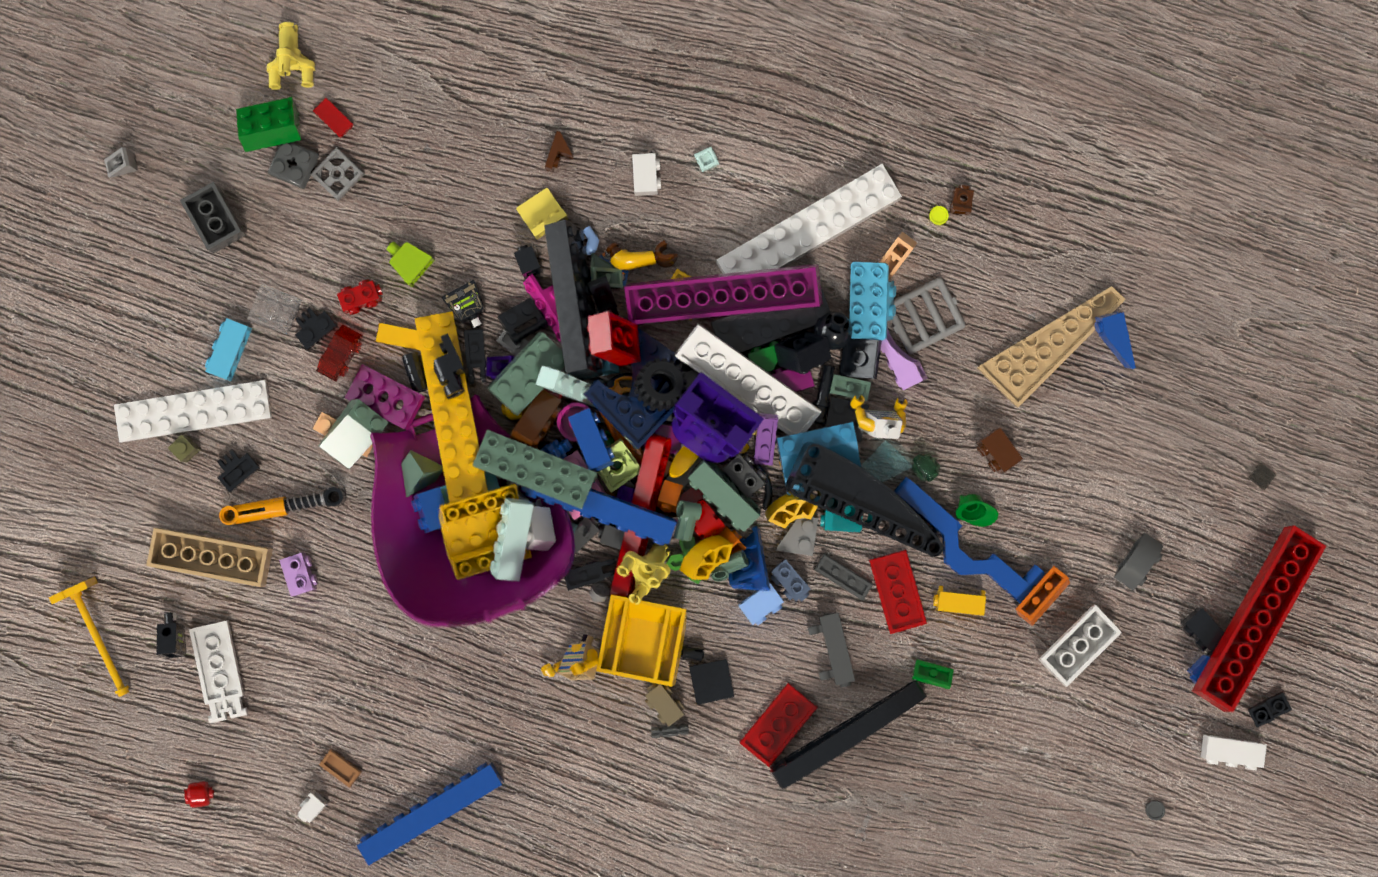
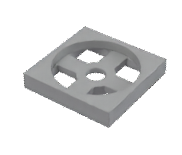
[310,147,365,201]

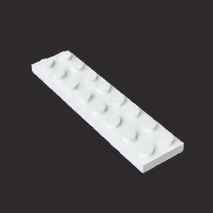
[675,323,821,435]
[114,380,272,443]

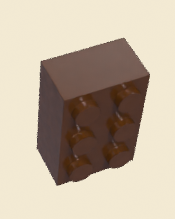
[510,390,561,449]

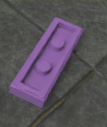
[754,413,778,466]

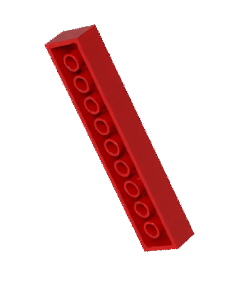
[1192,525,1326,712]

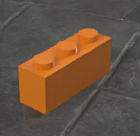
[1016,566,1070,626]

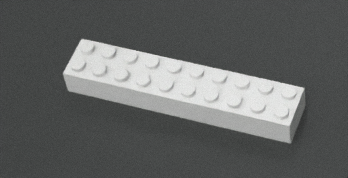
[716,164,902,274]

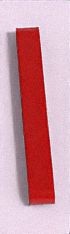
[610,433,672,598]

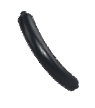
[753,464,773,510]

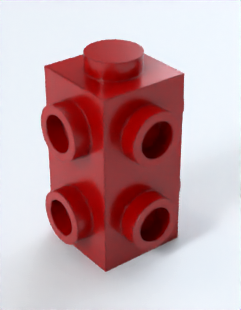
[337,279,383,315]

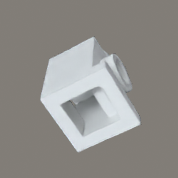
[297,790,329,823]

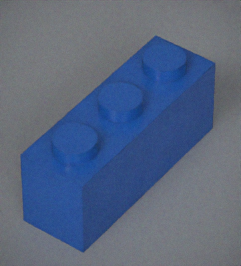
[568,408,615,472]

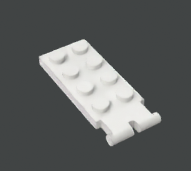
[189,620,248,723]

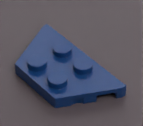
[729,526,770,591]

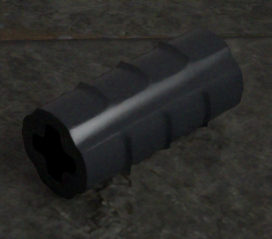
[402,352,428,393]

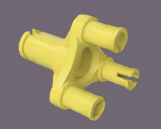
[267,22,315,90]
[617,543,671,605]

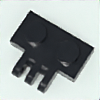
[295,307,338,350]
[217,449,261,492]

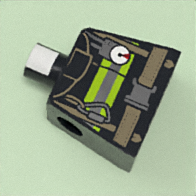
[442,280,486,329]
[156,613,187,659]

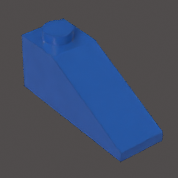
[1095,311,1136,369]

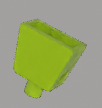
[386,241,435,288]

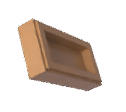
[319,748,362,788]

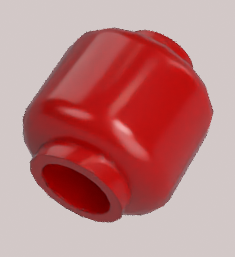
[184,781,214,808]

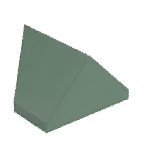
[591,253,623,289]
[401,450,443,498]

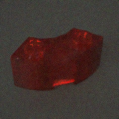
[316,325,363,382]

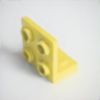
[516,188,568,240]

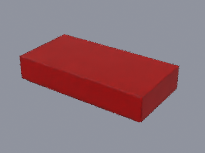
[313,98,354,139]

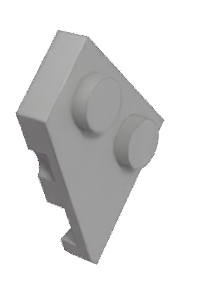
[776,517,818,556]

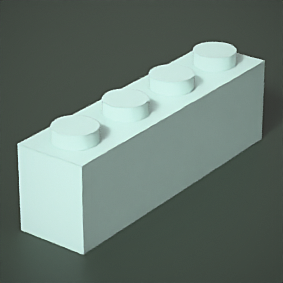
[536,366,596,408]
[490,498,533,581]

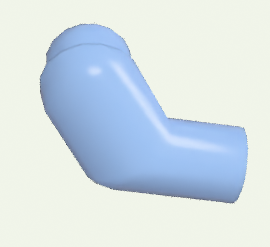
[583,226,599,255]

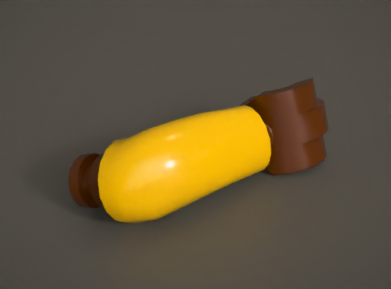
[606,240,678,270]

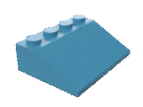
[776,422,861,495]

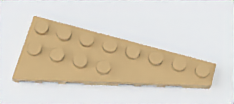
[977,286,1126,408]

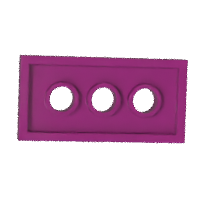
[345,364,425,431]

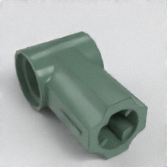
[674,501,702,541]
[711,550,749,582]

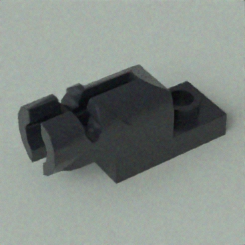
[434,333,465,399]

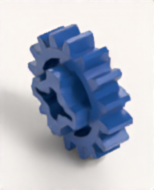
[540,439,572,459]

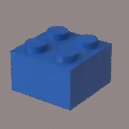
[411,487,445,533]

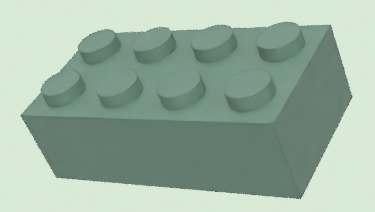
[487,332,565,416]
[688,459,761,532]

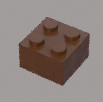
[976,428,1023,474]

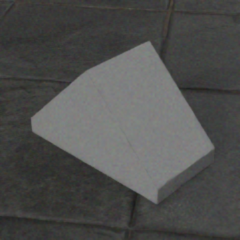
[104,147,138,178]

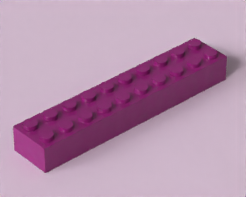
[624,264,822,324]

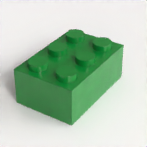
[236,97,301,152]

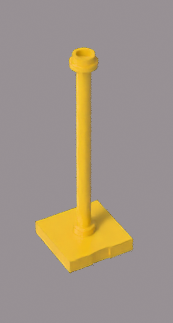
[48,576,130,697]

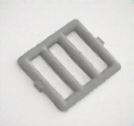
[891,277,966,354]

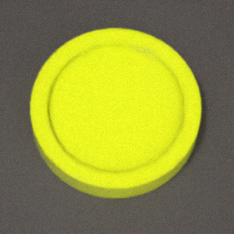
[929,206,949,225]

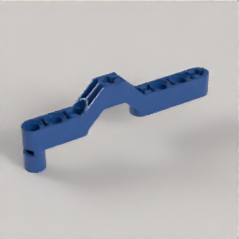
[894,477,1046,603]

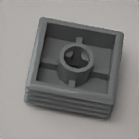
[268,142,319,189]

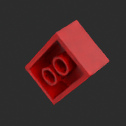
[587,312,640,366]

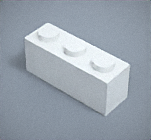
[1201,734,1267,770]

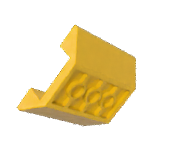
[439,484,532,580]

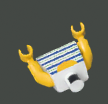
[850,395,908,439]

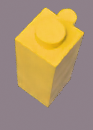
[933,585,986,616]

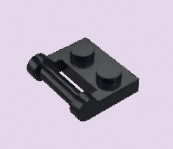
[497,297,548,345]

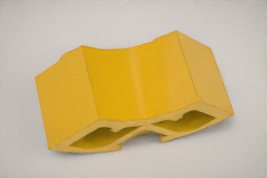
[765,494,818,528]
[680,535,733,580]

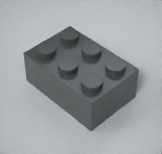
[180,182,246,254]

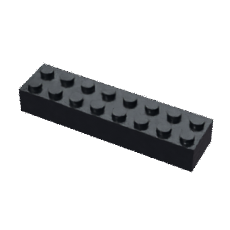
[544,220,604,380]

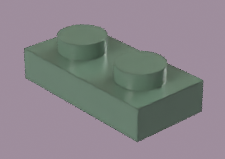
[829,374,871,402]

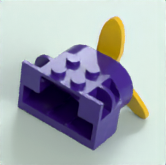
[669,372,764,478]

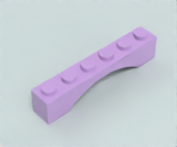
[879,328,928,390]

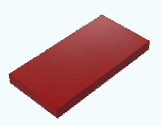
[869,550,927,634]
[739,683,818,767]

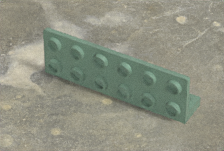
[473,430,598,509]

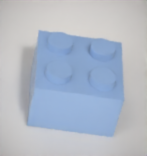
[738,583,784,625]

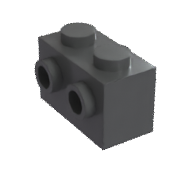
[723,454,768,498]

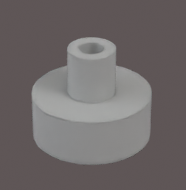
[589,582,610,603]

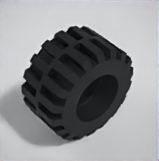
[634,358,687,411]

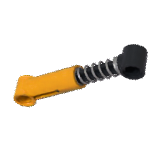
[219,487,346,525]

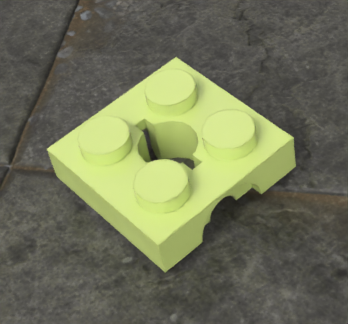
[597,438,641,493]

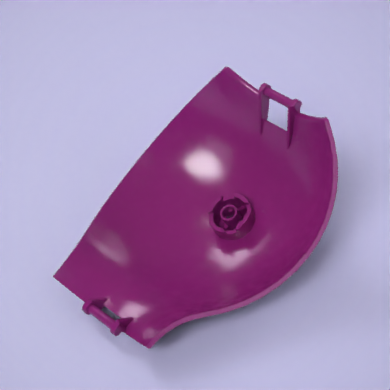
[370,395,575,627]

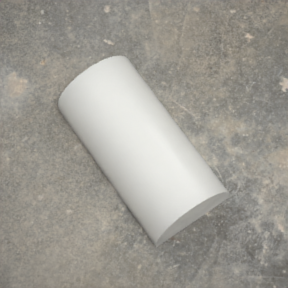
[1039,604,1122,687]

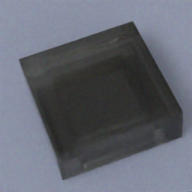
[1248,463,1276,490]

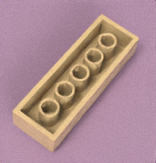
[146,528,273,587]

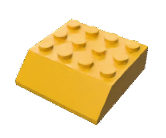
[596,594,687,686]

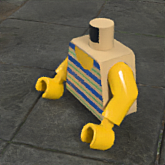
[541,634,600,680]

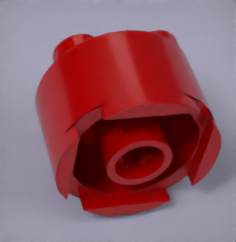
[694,499,727,540]

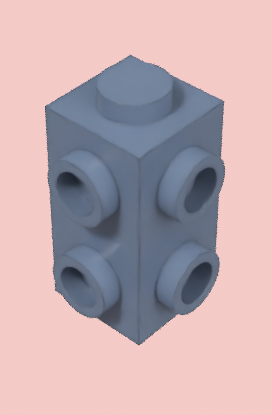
[770,559,810,601]

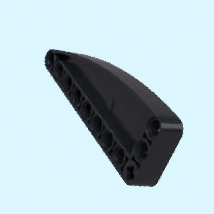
[785,442,943,557]
[769,680,927,790]

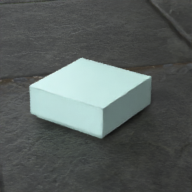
[694,147,719,173]

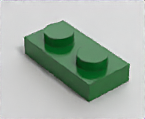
[912,659,954,689]

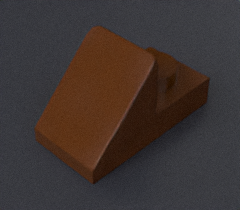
[545,131,574,172]

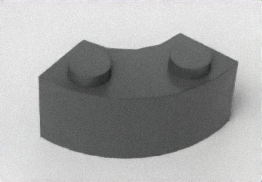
[1114,532,1163,590]

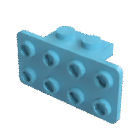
[849,262,897,340]

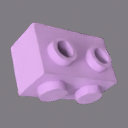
[279,553,318,597]

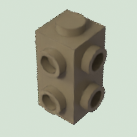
[645,683,685,726]

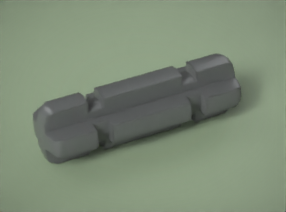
[651,724,689,738]

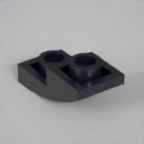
[1248,691,1292,728]

